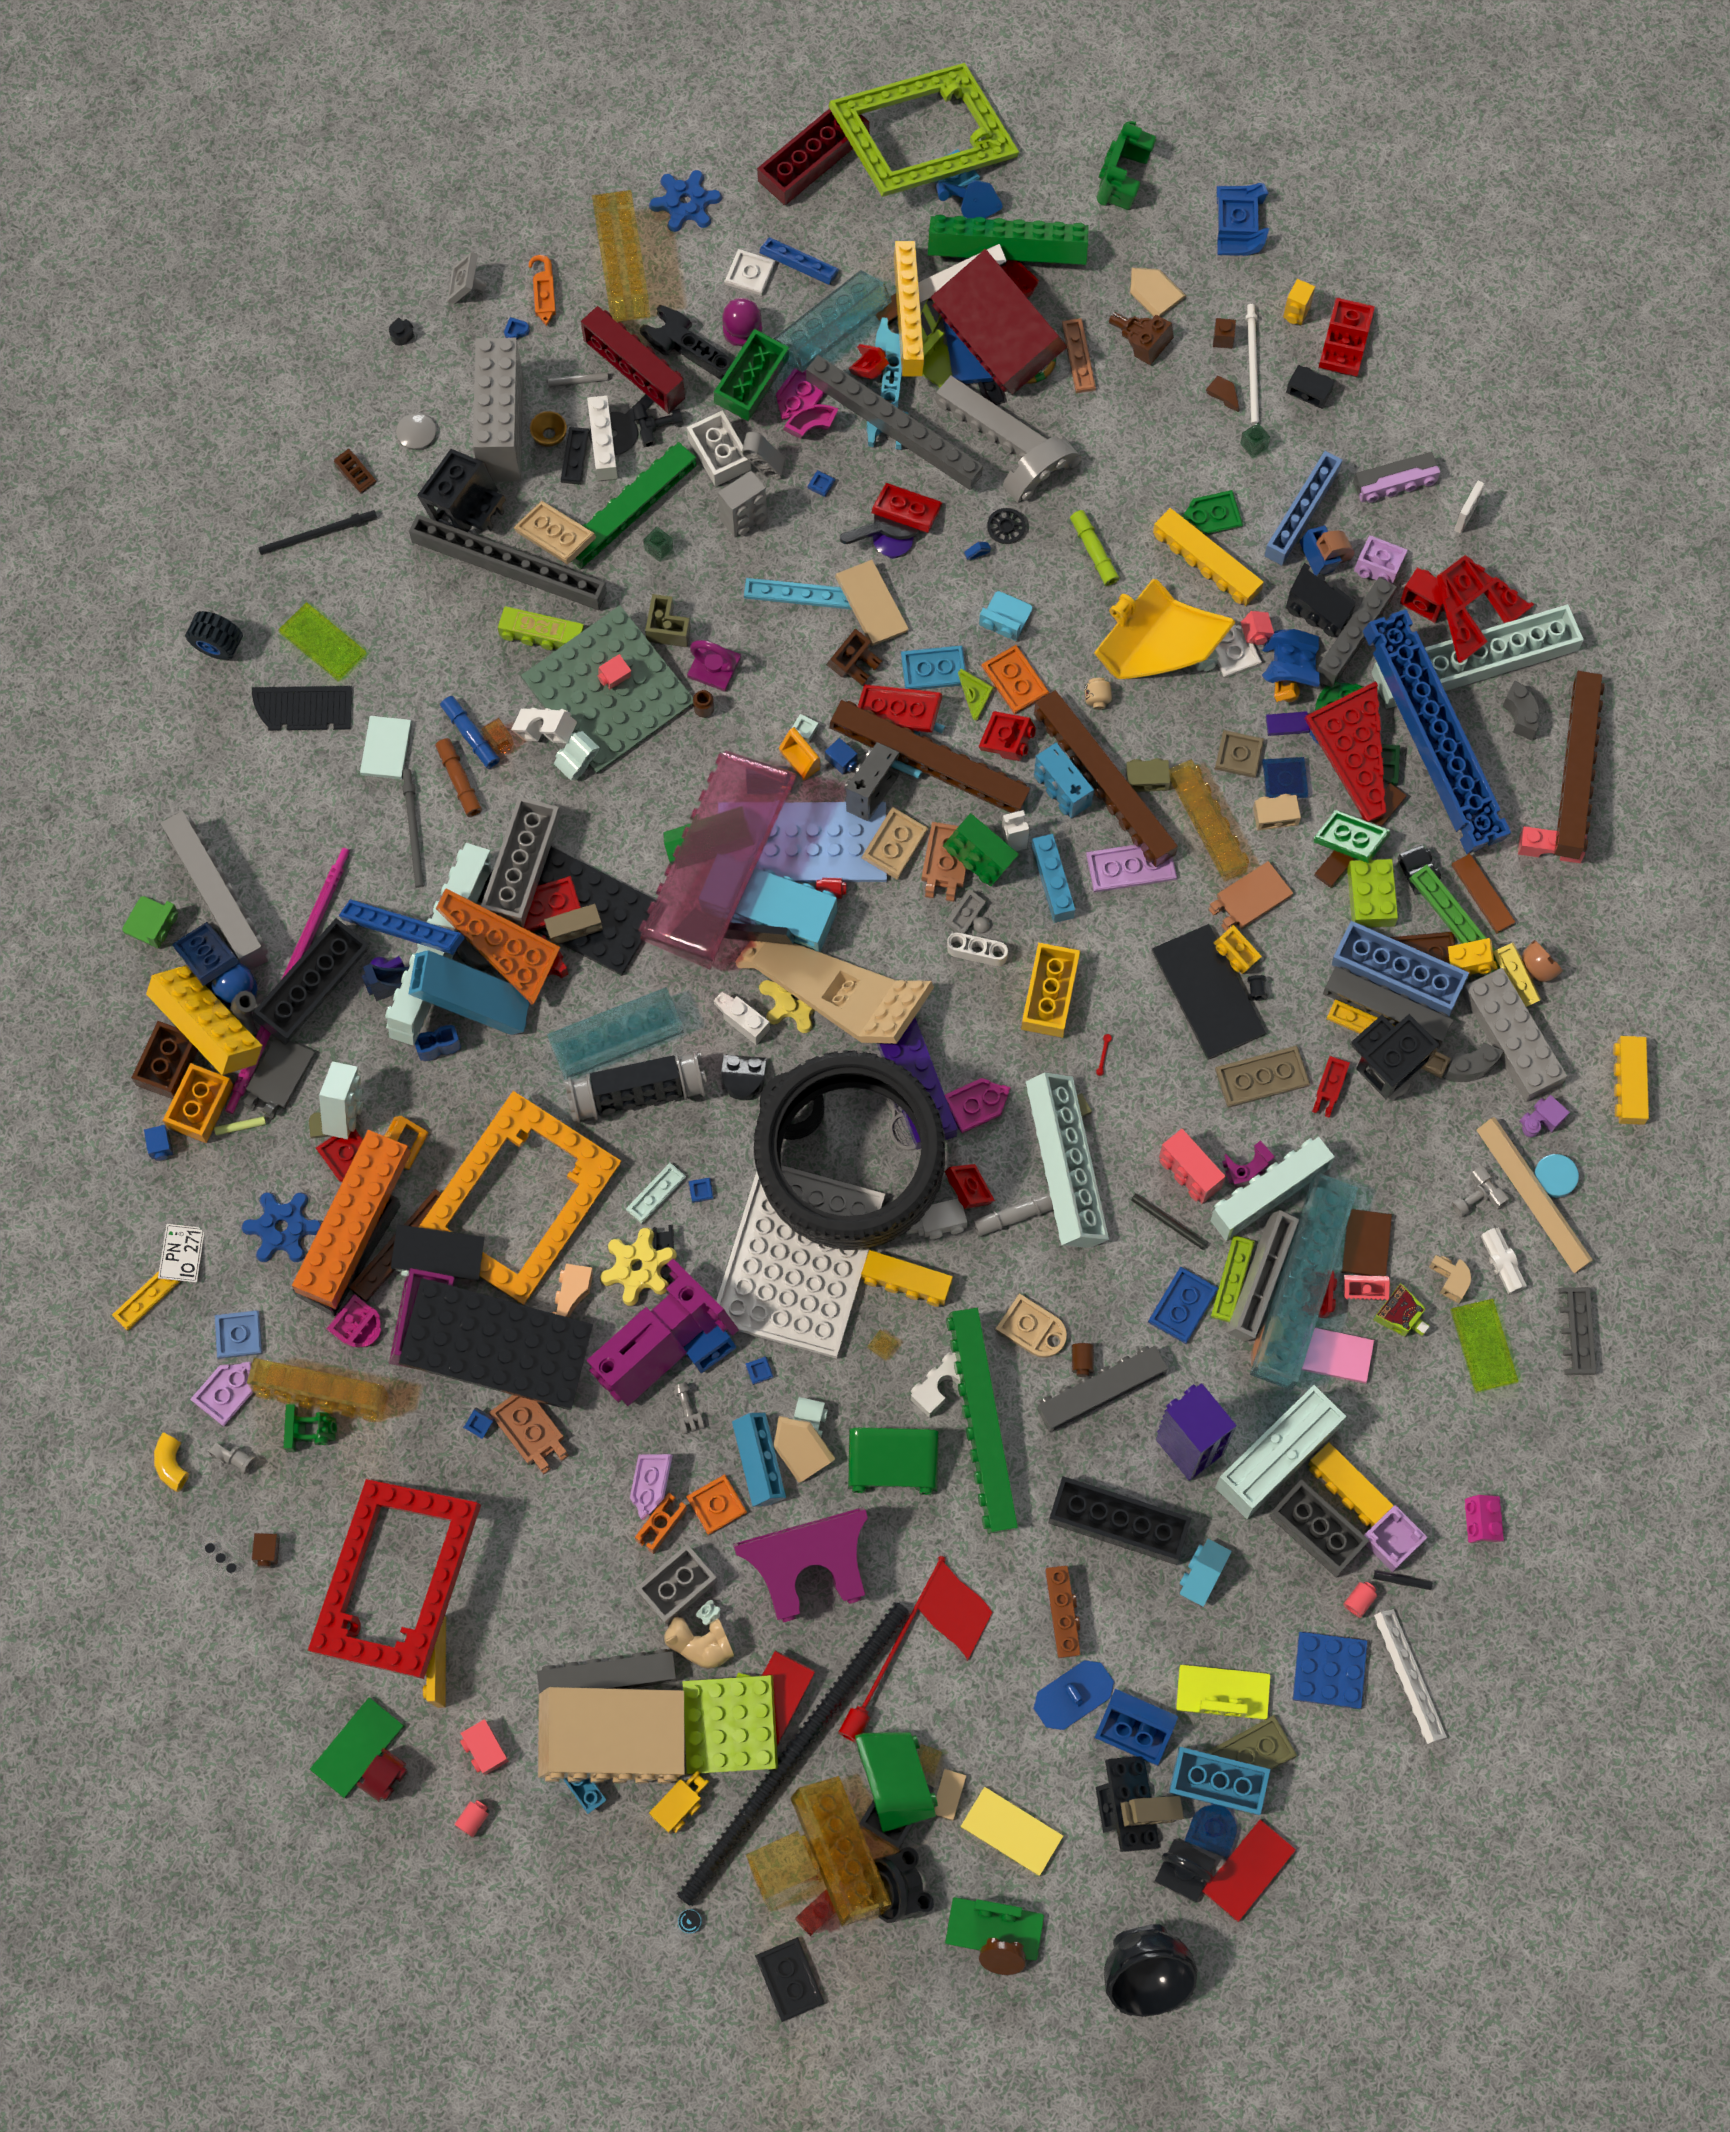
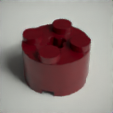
[357,1748,408,1802]

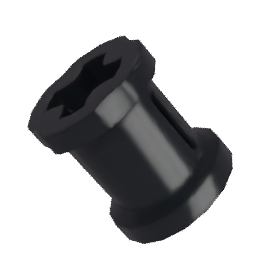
[1247,975,1268,1001]

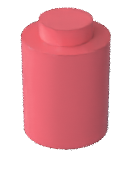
[1343,1582,1377,1618]
[454,1800,489,1838]

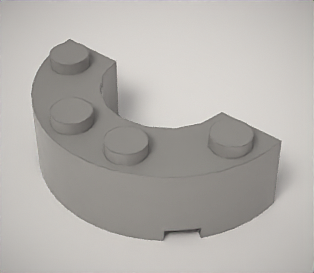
[1003,436,1081,503]

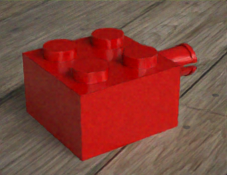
[1399,567,1445,623]

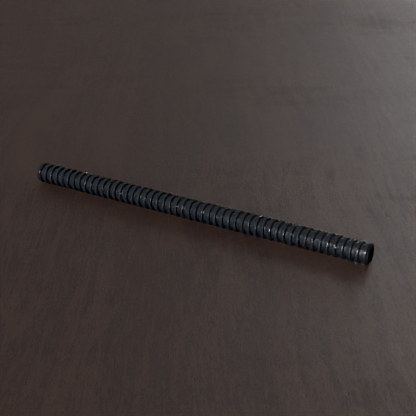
[676,1602,910,1906]

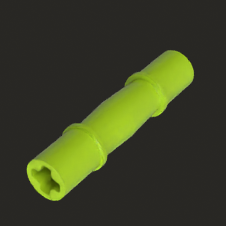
[1070,510,1120,586]

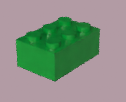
[943,813,1018,887]

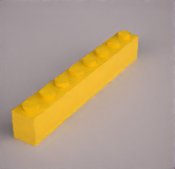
[894,241,924,376]

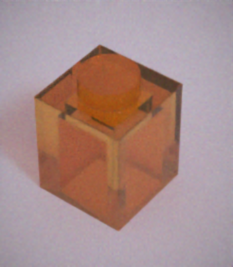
[481,718,514,754]

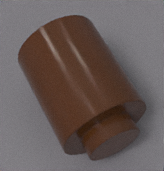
[1072,1343,1094,1377]

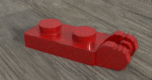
[1312,1056,1350,1118]

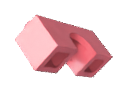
[1518,826,1587,863]

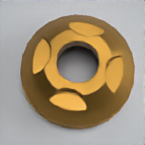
[530,411,567,447]

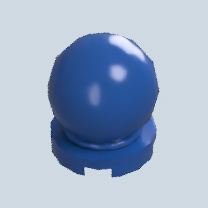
[211,963,258,1009]

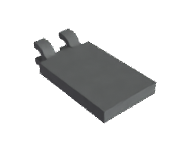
[243,1037,315,1119]

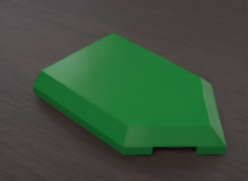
[1182,490,1243,535]

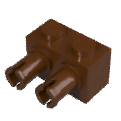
[826,628,883,686]

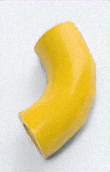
[154,1432,189,1492]

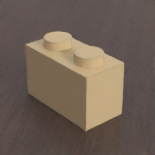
[1253,794,1301,831]

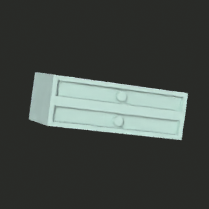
[1215,1385,1346,1519]

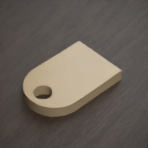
[995,1293,1066,1358]

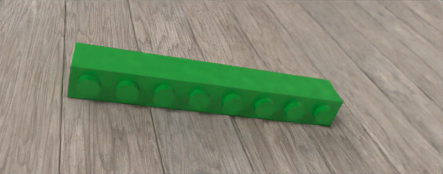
[571,442,697,570]

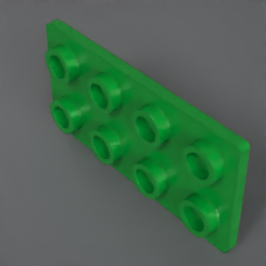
[945,1897,1044,1961]

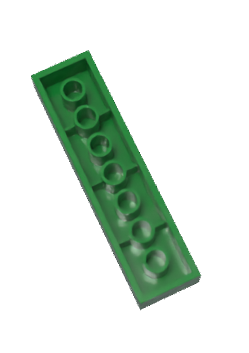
[928,215,1089,265]

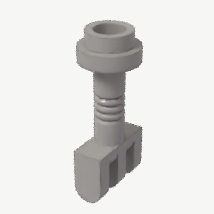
[673,1382,705,1434]

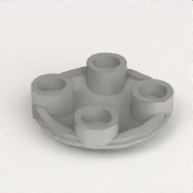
[396,413,436,450]

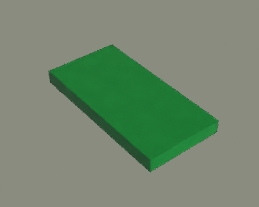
[309,1697,404,1799]

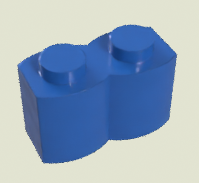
[415,1025,461,1061]

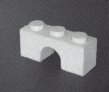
[511,708,577,743]
[910,1351,960,1418]

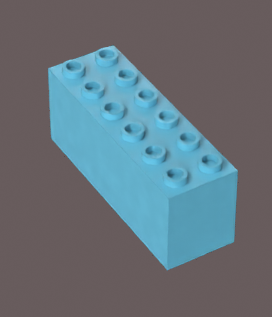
[699,854,838,952]

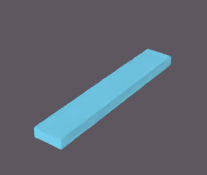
[744,578,852,610]

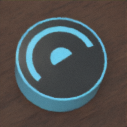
[678,1909,701,1934]

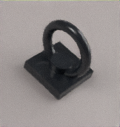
[1154,1839,1216,1903]

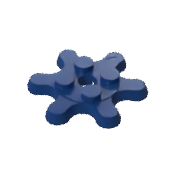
[649,170,722,232]
[241,1192,322,1262]

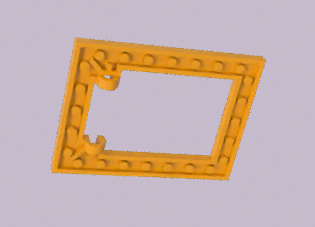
[419,1091,621,1305]

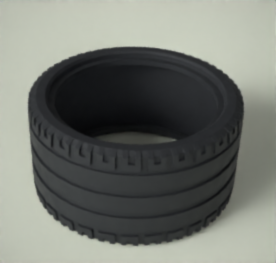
[754,1050,945,1250]

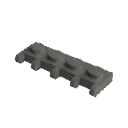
[1558,1287,1596,1375]

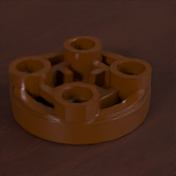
[979,1938,1026,1975]

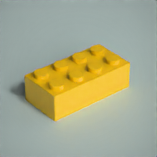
[1021,942,1080,1038]

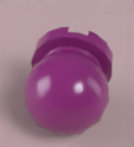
[722,298,762,346]

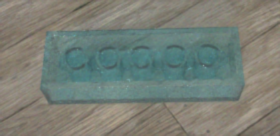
[773,270,892,372]
[547,987,684,1080]

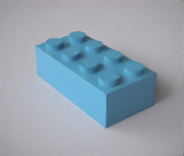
[1168,1747,1271,1816]

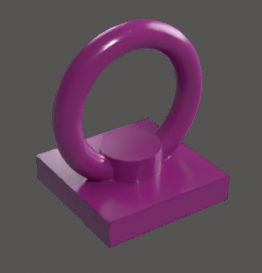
[687,640,741,692]

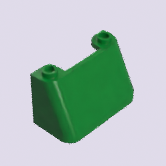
[848,1428,939,1495]
[855,1732,938,1832]

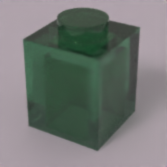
[1240,422,1270,458]
[643,526,673,562]

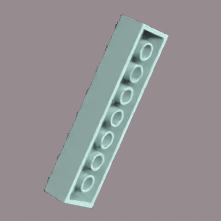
[1026,1072,1109,1248]

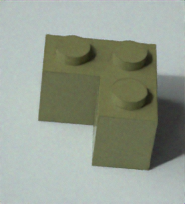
[645,594,691,647]

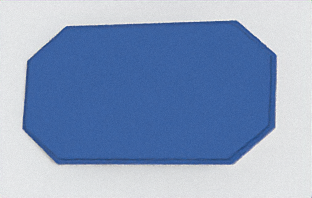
[1033,1660,1114,1730]

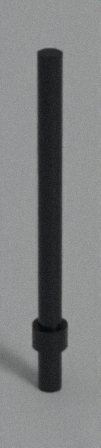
[258,510,377,555]

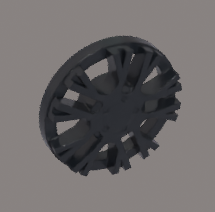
[987,508,1025,544]

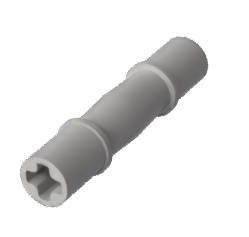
[973,1192,1053,1237]

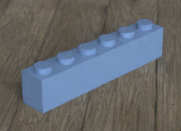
[1264,451,1343,565]

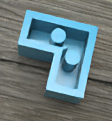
[1179,1539,1232,1607]

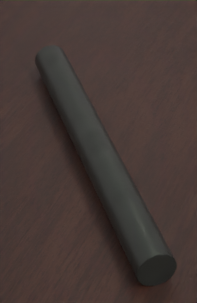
[1131,1193,1207,1250]

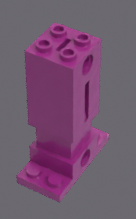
[586,1259,739,1407]

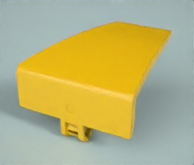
[1094,579,1235,679]

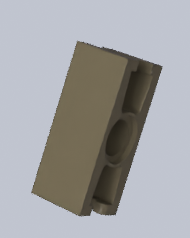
[544,904,603,945]
[1121,1796,1184,1826]

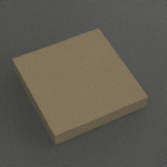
[1215,730,1264,778]

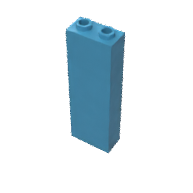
[408,950,530,1035]

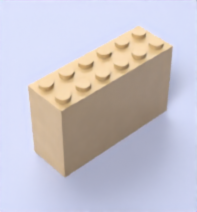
[538,1687,684,1784]

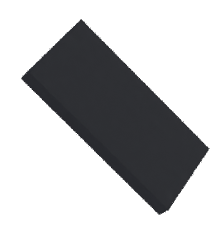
[391,1224,485,1281]

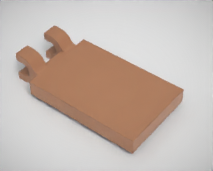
[921,822,966,902]
[1209,861,1293,931]
[489,1395,569,1475]

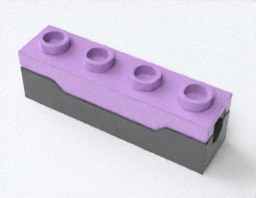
[1353,452,1440,503]

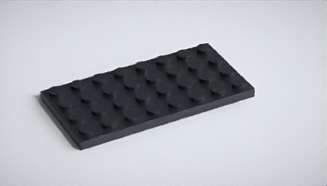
[478,846,664,976]
[398,1278,593,1410]

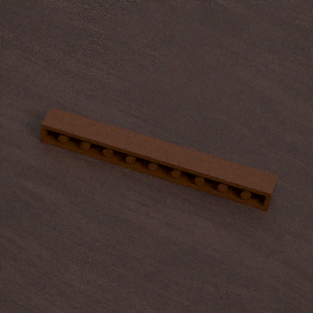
[1554,670,1605,859]
[1034,690,1178,868]
[829,700,1030,813]

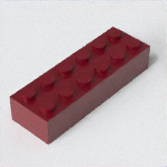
[757,108,870,205]
[581,306,685,414]

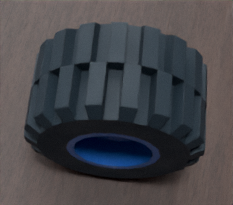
[185,611,243,660]

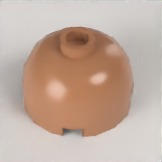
[1522,940,1563,982]

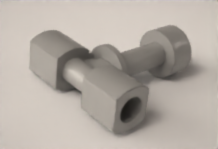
[1451,1166,1509,1217]

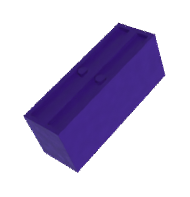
[1156,1383,1237,1481]

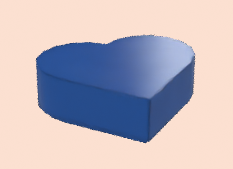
[504,317,530,339]
[964,542,991,560]

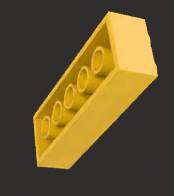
[146,965,263,1075]

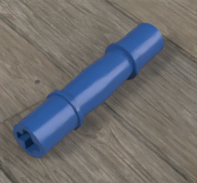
[440,696,500,769]

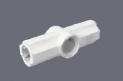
[1481,1227,1527,1295]

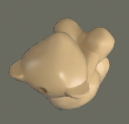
[664,1617,734,1669]

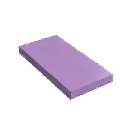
[1086,845,1177,893]

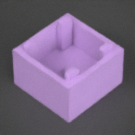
[1364,1505,1428,1573]

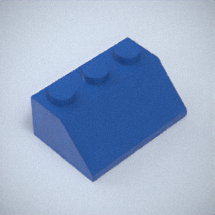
[1095,1689,1178,1766]

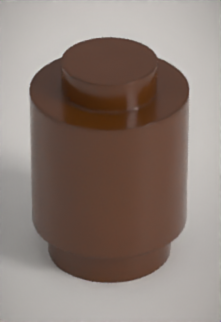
[693,690,714,718]

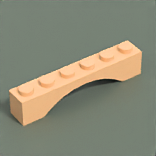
[553,1264,593,1318]

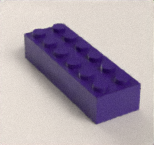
[877,1017,958,1150]

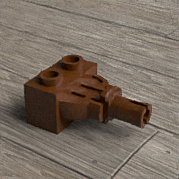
[1109,312,1174,365]

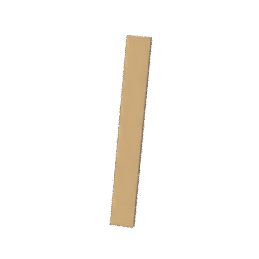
[1476,1117,1593,1273]

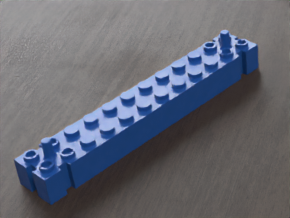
[1363,609,1511,854]

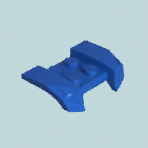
[1216,183,1269,256]
[1262,629,1320,687]

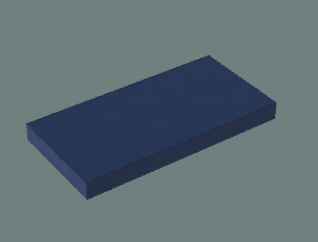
[172,922,240,986]

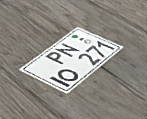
[158,1224,204,1282]

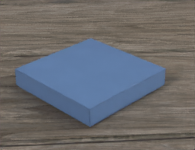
[215,1310,262,1359]

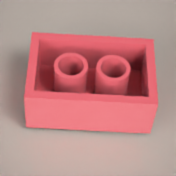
[1159,1129,1226,1204]

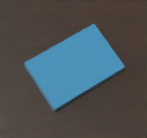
[901,645,965,690]

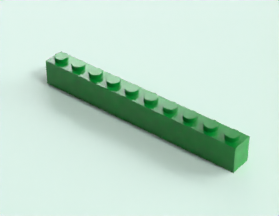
[946,1307,1018,1534]

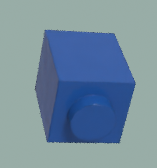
[825,738,857,774]
[144,1125,173,1161]

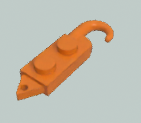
[528,255,556,326]

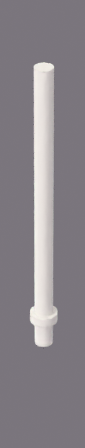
[1245,304,1259,425]

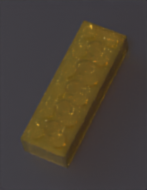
[247,1358,389,1422]
[790,1776,891,1927]

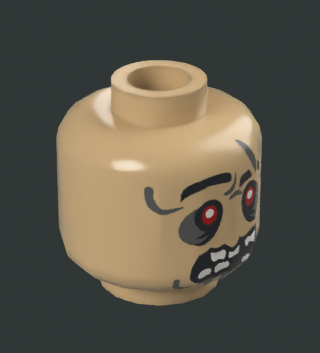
[1084,678,1112,710]

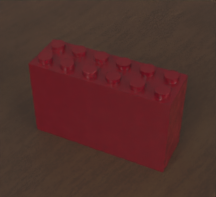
[931,249,1067,395]

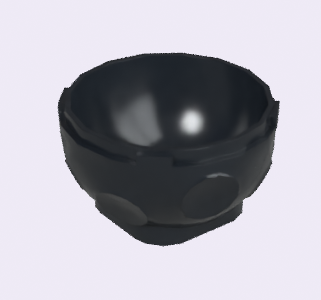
[1104,1924,1198,2017]

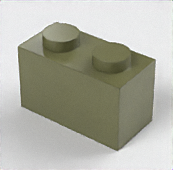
[1125,758,1170,792]

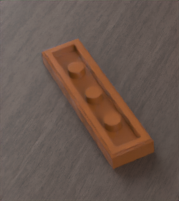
[1451,854,1515,934]

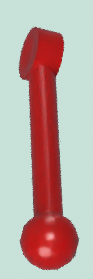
[1096,1034,1112,1076]

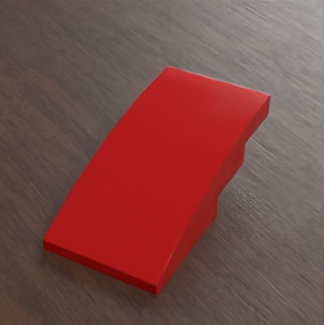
[1318,297,1375,376]
[762,1650,816,1747]

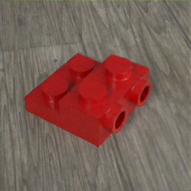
[979,711,1036,761]

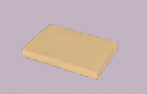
[861,807,928,879]

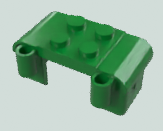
[1096,121,1156,210]

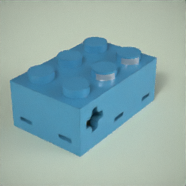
[1034,743,1094,819]

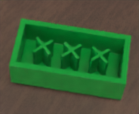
[714,329,789,422]

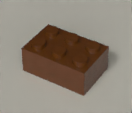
[131,1021,198,1099]

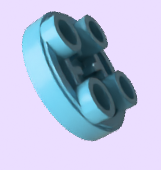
[1534,1154,1579,1198]

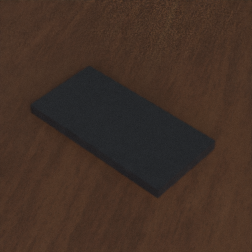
[1151,924,1266,1060]

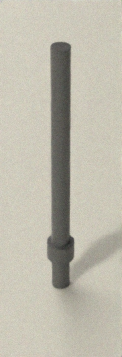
[402,769,424,888]

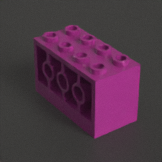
[389,1268,454,1369]

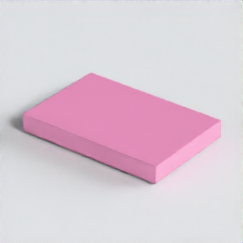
[1301,1327,1374,1384]

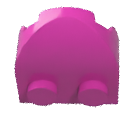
[326,1294,381,1347]

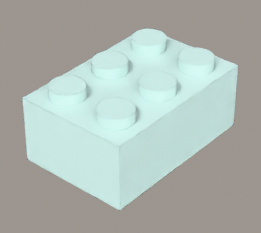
[319,1061,363,1139]

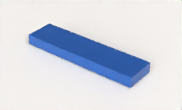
[759,237,839,285]

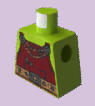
[1373,1283,1430,1337]

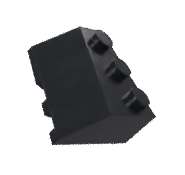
[1286,563,1356,638]

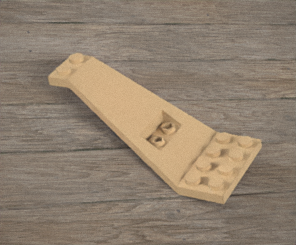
[735,941,934,1044]

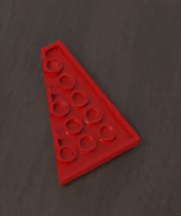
[1304,681,1386,822]

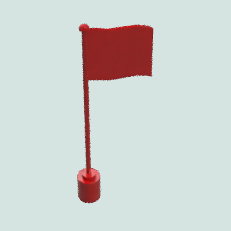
[838,1556,992,1743]

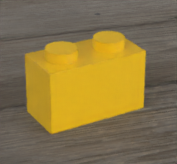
[1283,279,1315,325]

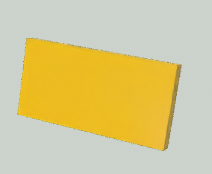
[423,1616,446,1708]

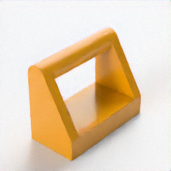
[779,727,820,780]
[384,1116,429,1170]

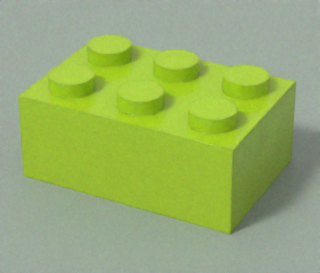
[1347,859,1398,928]

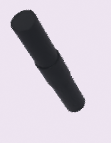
[1373,1570,1433,1590]

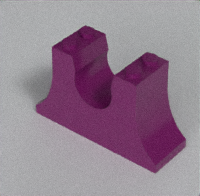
[733,1507,868,1622]

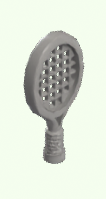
[883,1096,916,1151]

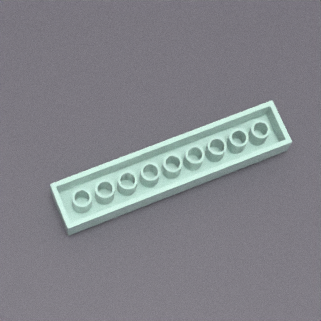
[1372,604,1583,709]

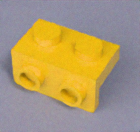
[1213,925,1262,974]
[1448,938,1497,977]

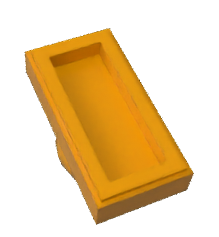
[1274,680,1300,702]

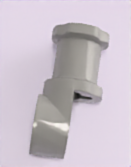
[208,1443,256,1474]

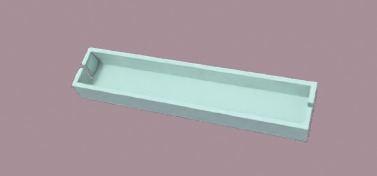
[385,843,491,1046]

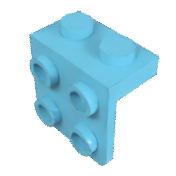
[979,591,1032,641]

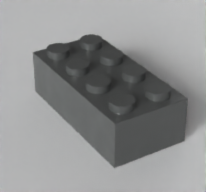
[1269,1479,1369,1578]

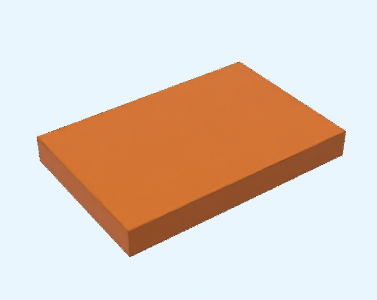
[981,645,1050,715]

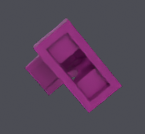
[1222,1140,1276,1188]

